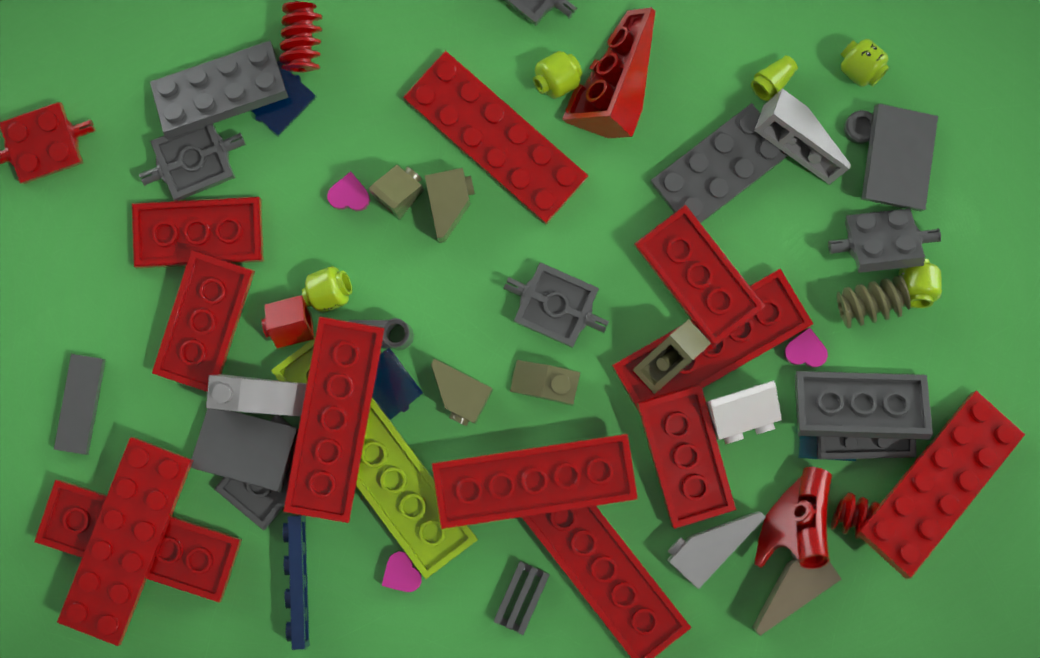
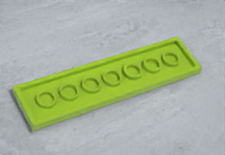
[271,338,478,580]

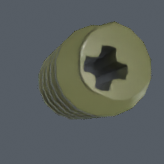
[837,275,911,329]

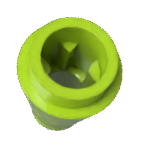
[751,55,798,101]

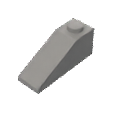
[754,88,851,185]
[206,374,307,416]
[667,511,766,589]

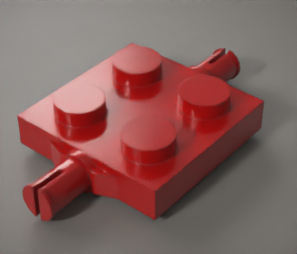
[0,102,95,184]

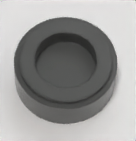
[844,110,873,144]

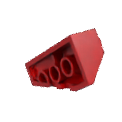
[562,7,656,138]

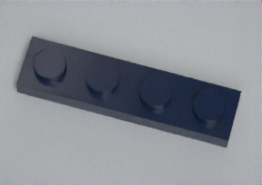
[283,515,310,650]

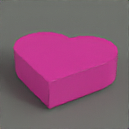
[327,171,370,212]
[784,327,828,368]
[382,551,422,592]

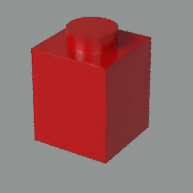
[261,295,314,348]

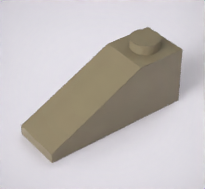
[752,552,841,636]

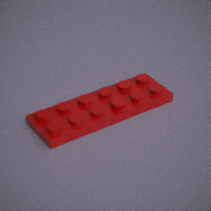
[403,50,589,224]
[612,268,813,412]
[283,316,385,523]
[856,390,1026,579]
[432,434,638,529]
[57,437,194,646]
[34,480,242,603]
[522,506,691,658]

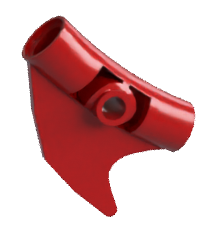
[755,467,832,569]

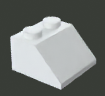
[706,381,782,444]

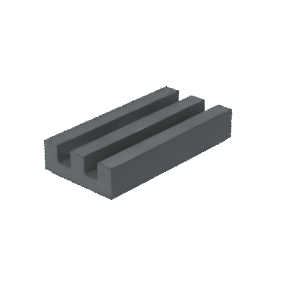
[493,561,550,635]

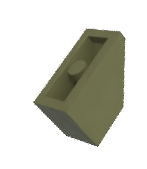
[369,165,424,220]
[425,168,475,243]
[633,319,711,394]
[431,359,493,426]
[510,360,581,406]

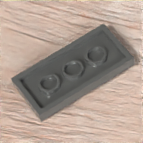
[150,41,289,139]
[650,103,789,223]
[795,371,933,440]

